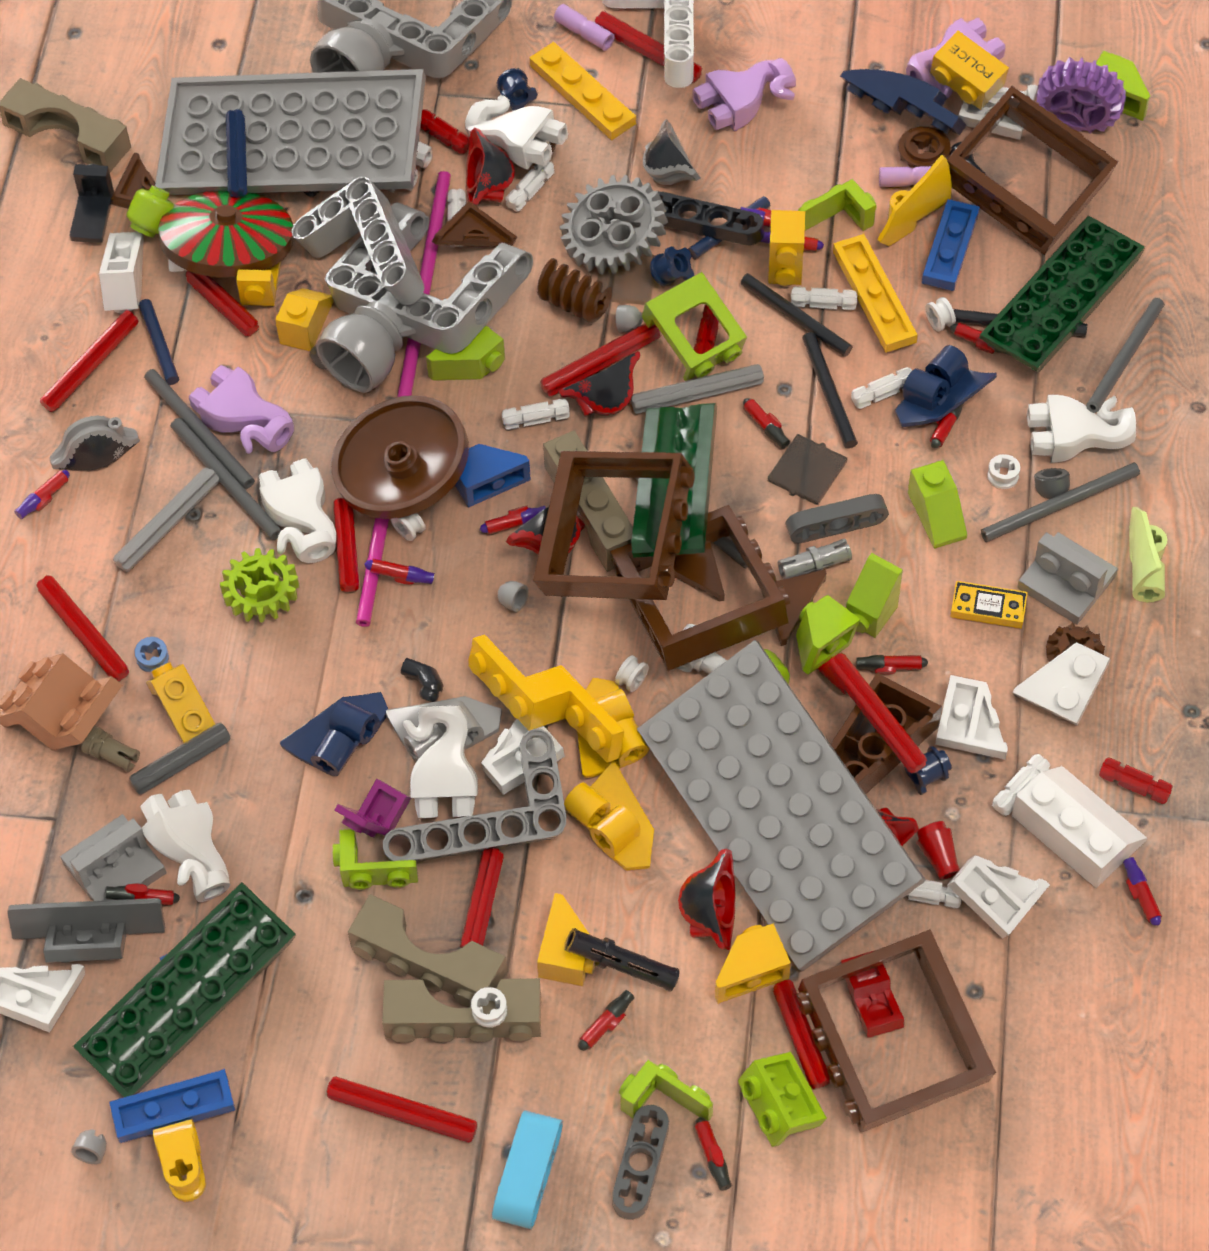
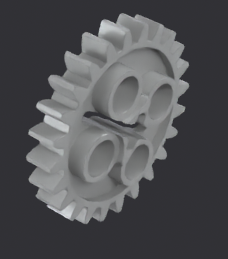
[560,175,668,274]

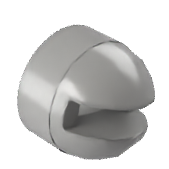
[616,305,643,332]
[497,581,528,612]
[71,1129,107,1164]

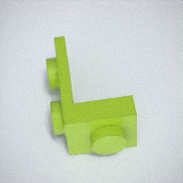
[798,179,877,231]
[333,829,418,890]
[619,1060,713,1121]

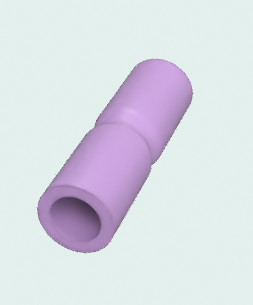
[554,4,615,51]
[879,166,931,187]

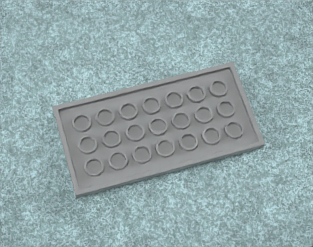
[155,69,426,195]
[637,640,926,971]

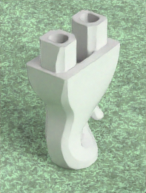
[465,95,568,169]
[1027,395,1136,463]
[259,458,337,563]
[402,706,478,818]
[140,790,231,902]

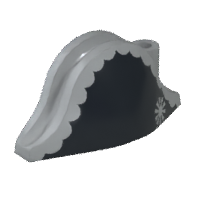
[643,119,701,185]
[50,416,140,470]

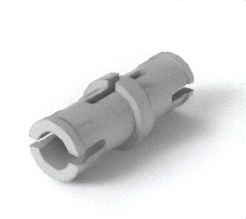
[777,538,852,579]

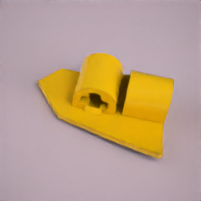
[877,155,952,246]
[577,678,649,778]
[564,761,654,871]

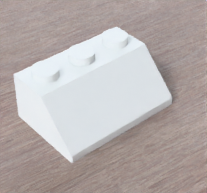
[1011,766,1147,888]

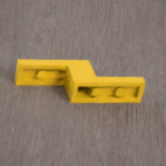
[468,634,625,763]

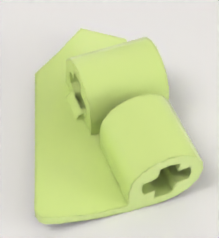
[1129,507,1167,602]

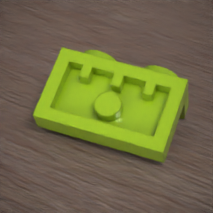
[738,1051,827,1147]

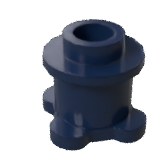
[496,68,538,111]
[650,246,694,287]
[904,746,952,795]

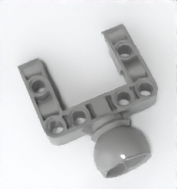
[310,0,512,78]
[316,203,533,393]

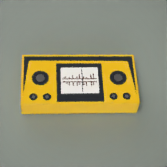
[950,581,1028,629]

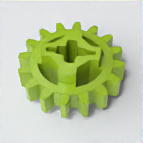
[220,548,299,623]

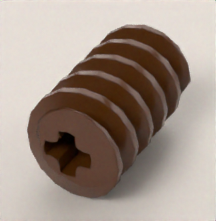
[537,258,612,323]

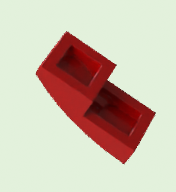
[841,950,904,1038]

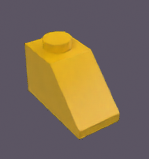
[275,288,334,351]
[537,893,595,986]
[715,923,791,1004]

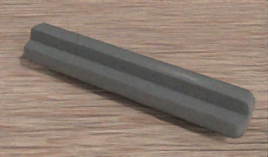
[129,723,231,794]

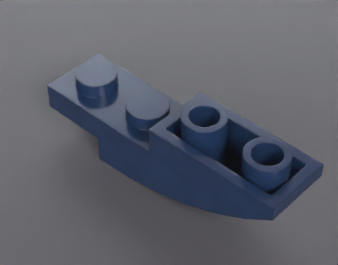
[840,69,967,136]

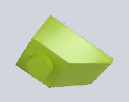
[1096,50,1150,121]
[426,326,505,381]
[908,460,967,549]
[846,553,903,638]
[796,595,861,675]

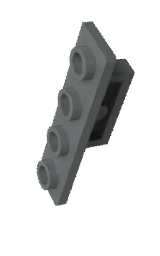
[7,898,165,962]

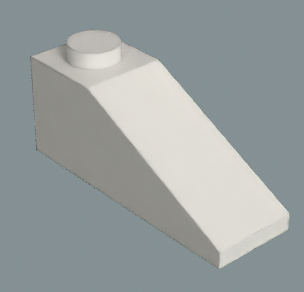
[99,232,144,313]

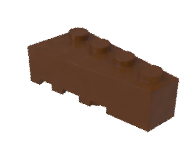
[831,673,942,794]

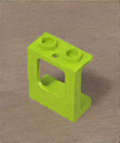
[641,272,747,381]

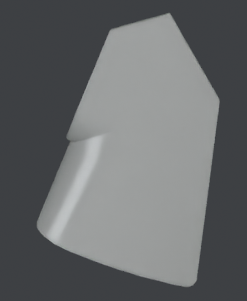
[386,696,502,762]

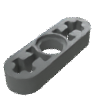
[785,494,889,543]
[612,1105,669,1220]

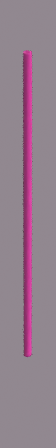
[356,171,451,627]

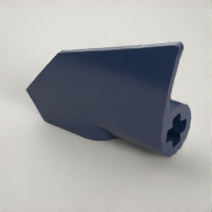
[895,345,997,427]
[280,692,388,776]

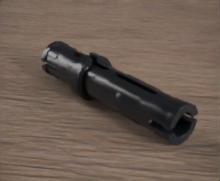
[564,928,680,992]

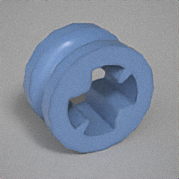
[135,637,169,672]

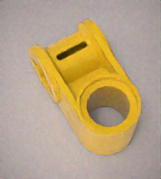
[153,1119,206,1202]

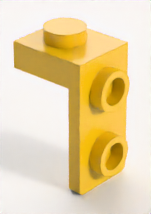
[236,261,281,306]
[146,662,215,744]

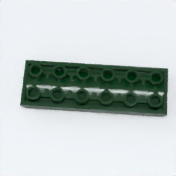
[979,215,1145,372]
[631,403,717,558]
[73,882,296,1097]

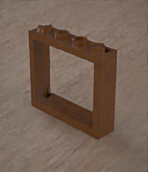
[947,86,1118,255]
[533,451,695,600]
[610,505,791,671]
[796,929,996,1133]

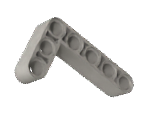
[292,177,424,306]
[383,729,566,862]

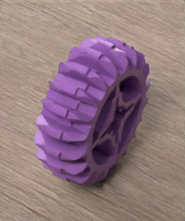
[1036,57,1126,134]

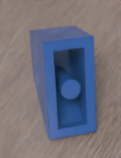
[455,444,531,508]

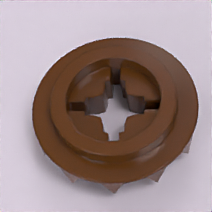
[898,126,951,168]
[1046,622,1105,662]

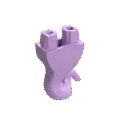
[906,18,1006,98]
[693,58,796,131]
[189,365,294,454]

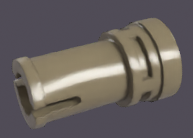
[81,726,140,772]

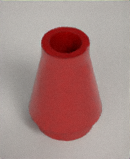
[916,821,960,880]

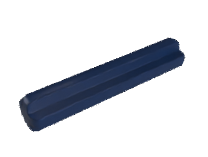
[226,109,247,198]

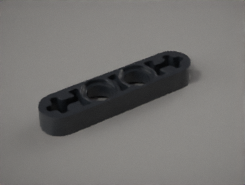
[657,191,765,245]

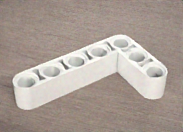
[602,0,694,88]

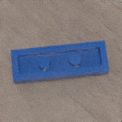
[922,199,980,291]
[109,1069,236,1143]

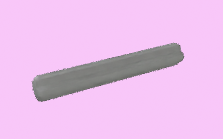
[631,364,764,414]
[113,468,219,572]

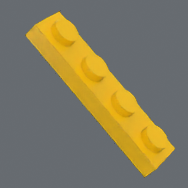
[529,41,636,141]
[833,234,918,353]

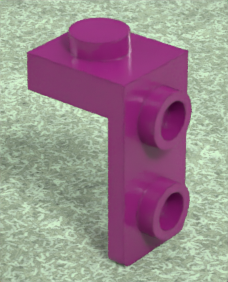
[334,778,411,838]

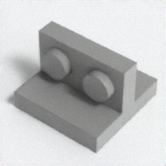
[1017,532,1118,625]
[60,814,167,901]

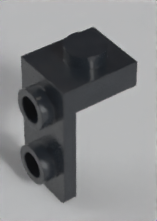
[69,164,114,243]

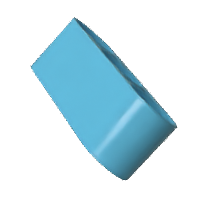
[492,1110,563,1230]

